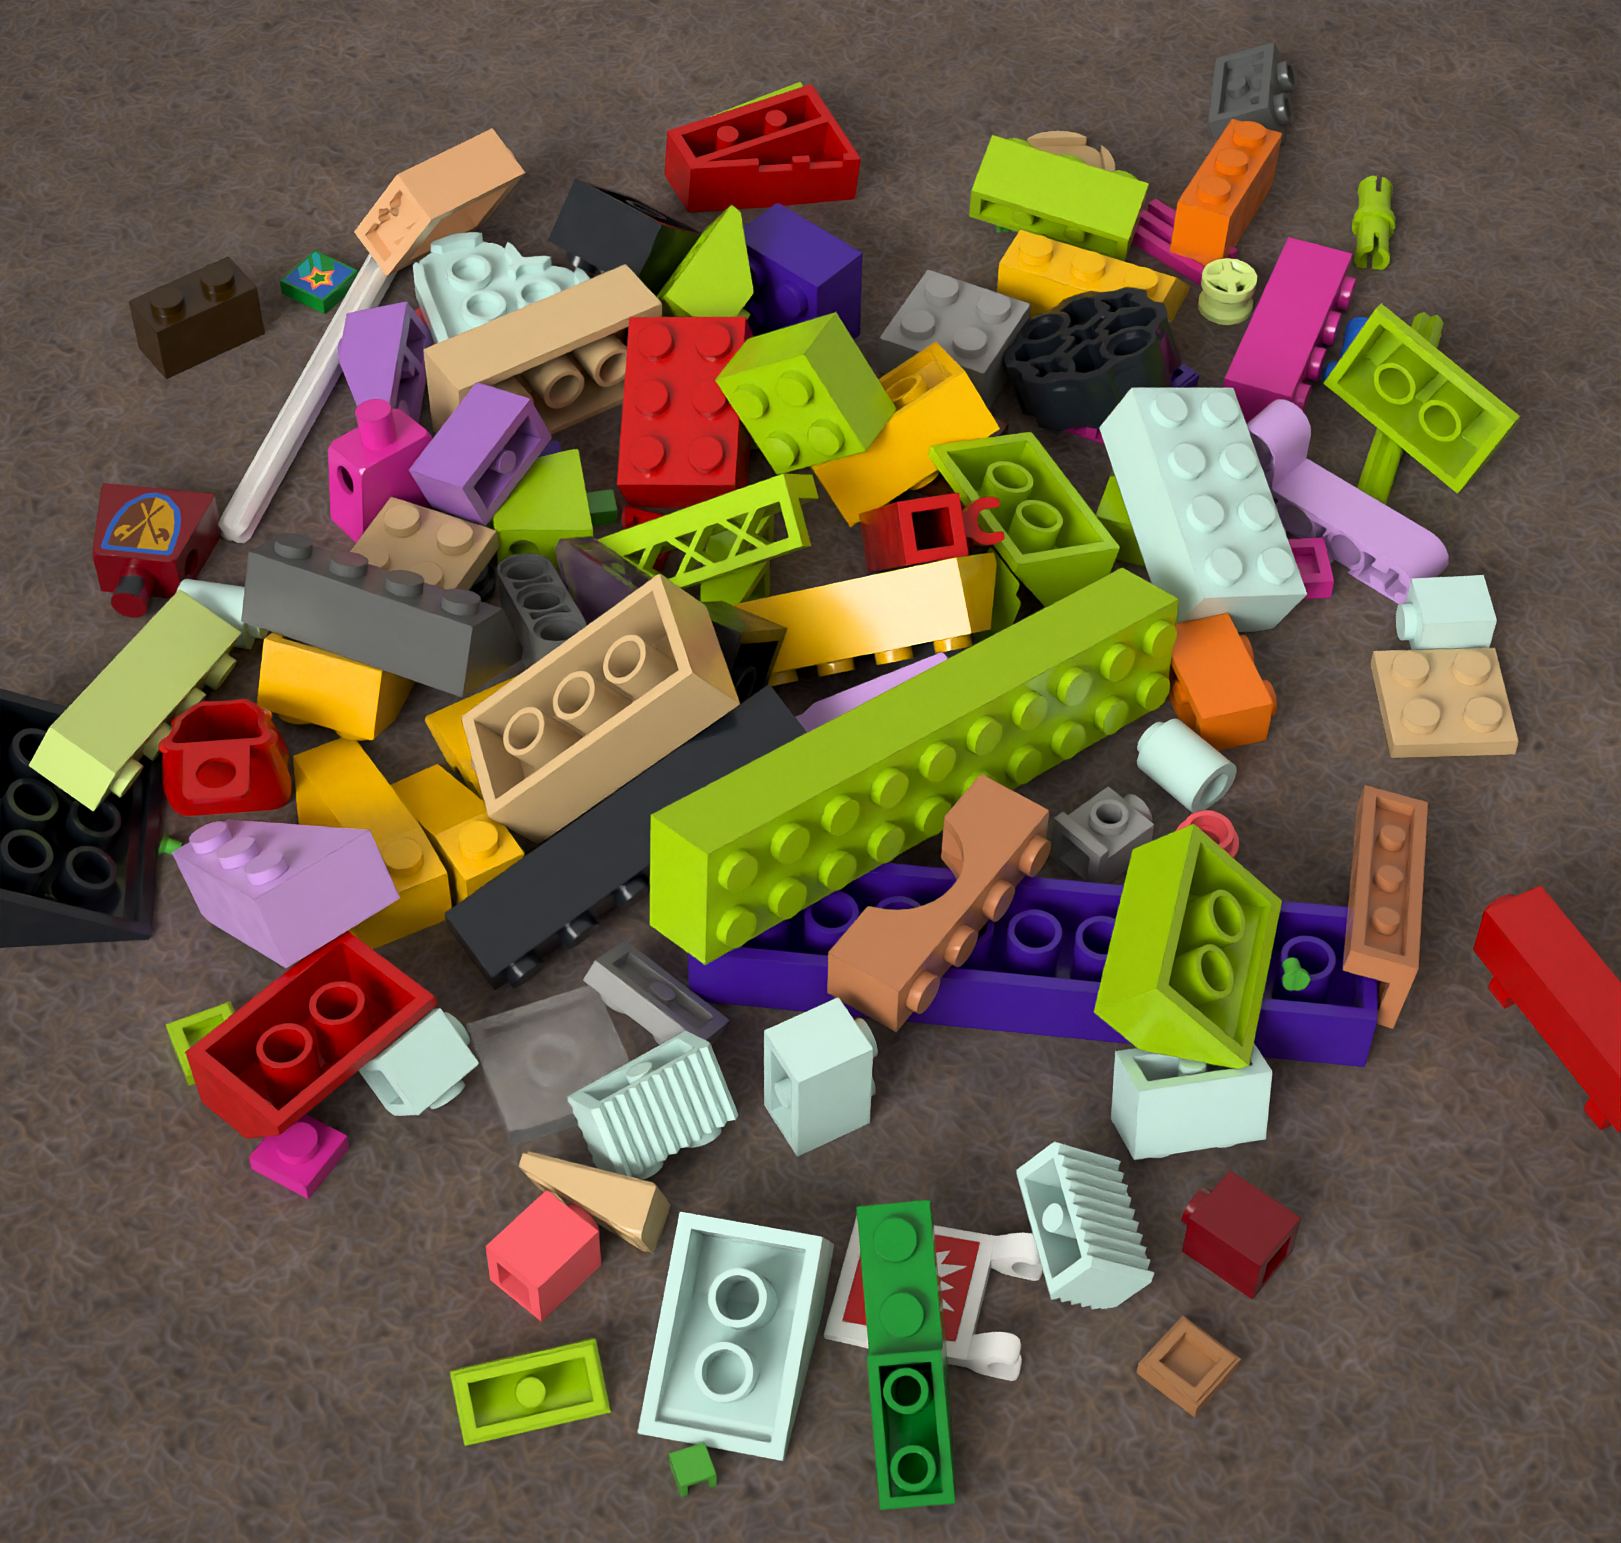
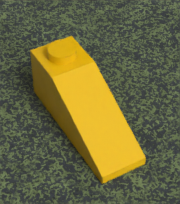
[390,764,525,904]

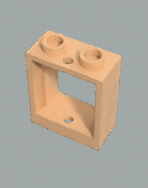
[354,128,525,276]

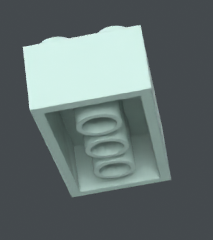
[1099,388,1307,632]

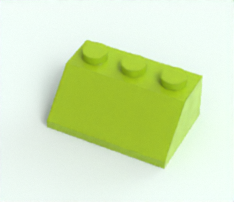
[1323,303,1520,494]
[928,432,1120,607]
[1094,824,1282,1069]

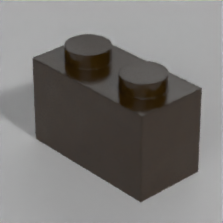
[129,256,265,379]

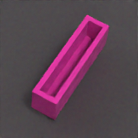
[1223,237,1357,424]

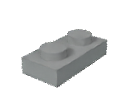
[583,940,730,1045]

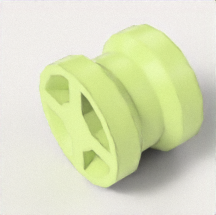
[1198,258,1257,325]

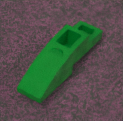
[856,1200,956,1510]

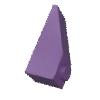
[338,301,433,424]

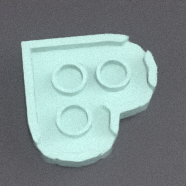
[413,232,590,344]

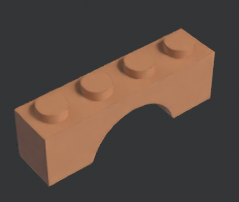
[827,774,1051,1032]

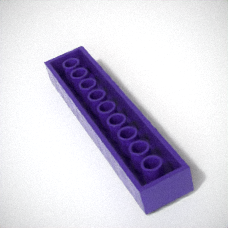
[688,863,1378,1067]

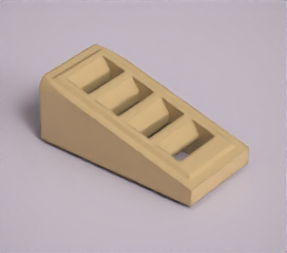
[519,1151,671,1254]

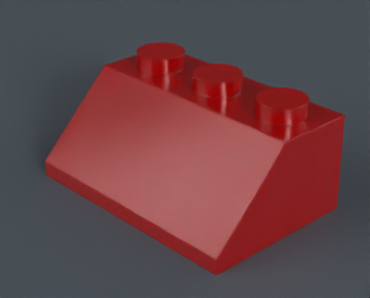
[185,931,437,1139]

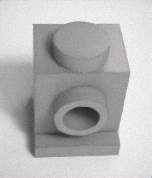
[1050,786,1154,884]

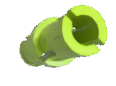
[1352,176,1396,270]

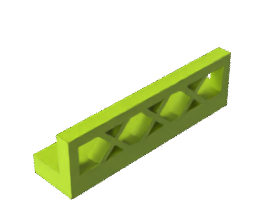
[579,473,819,616]

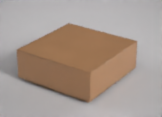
[1136,1316,1241,1417]

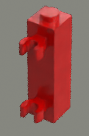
[859,493,1005,573]
[1473,885,1621,1133]

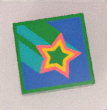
[280,250,358,314]

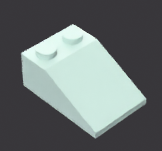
[638,1212,834,1461]

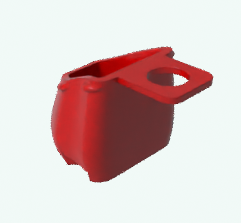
[158,699,292,816]

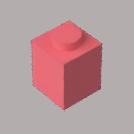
[485,1190,602,1322]

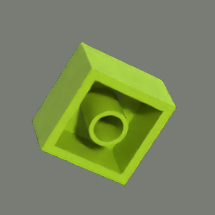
[715,312,897,475]

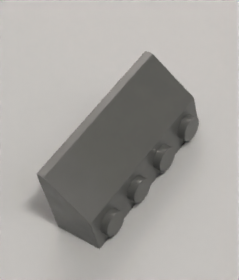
[241,533,523,698]

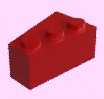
[664,84,861,212]

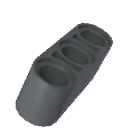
[497,553,587,669]

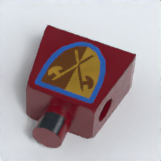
[92,483,221,618]

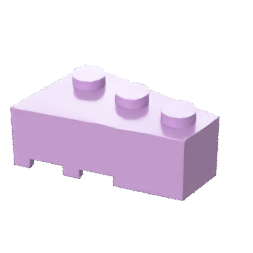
[172,819,400,968]

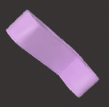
[1246,399,1449,604]

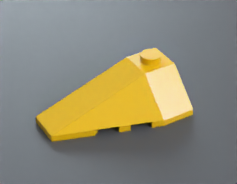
[293,737,452,949]

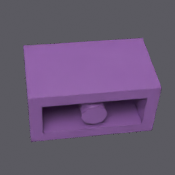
[409,382,552,526]

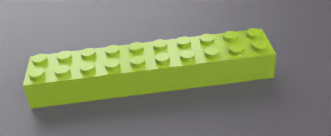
[650,568,1179,965]

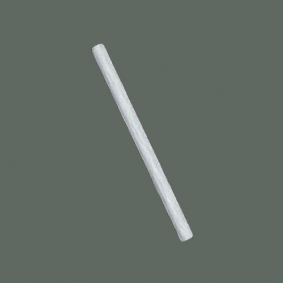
[218,207,397,543]

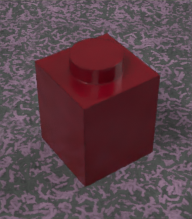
[1181,1170,1301,1300]

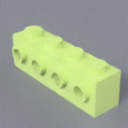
[29,589,241,812]

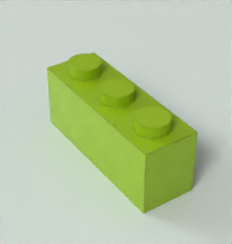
[969,135,1149,262]

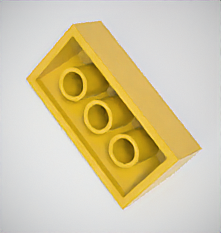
[733,552,997,686]

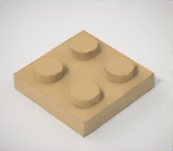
[350,497,499,590]
[1371,648,1519,758]

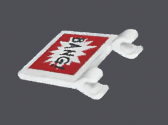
[824,1216,1043,1381]

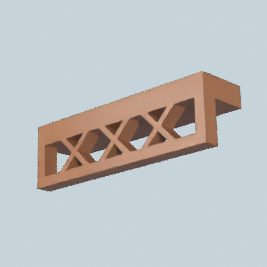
[1342,785,1428,1029]

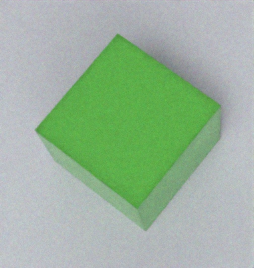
[586,489,618,526]
[669,1442,717,1497]

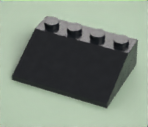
[0,688,163,948]

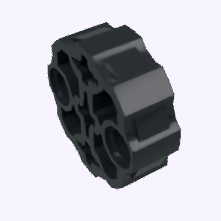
[1004,287,1182,431]

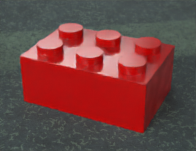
[617,317,754,509]

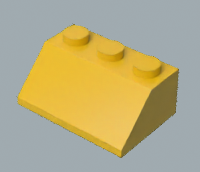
[997,230,1190,322]
[809,341,1000,527]

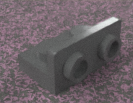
[1208,42,1297,146]

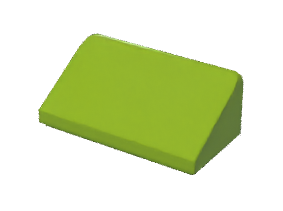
[449,1338,611,1446]

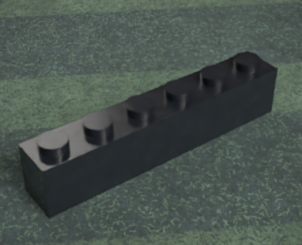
[444,684,807,990]

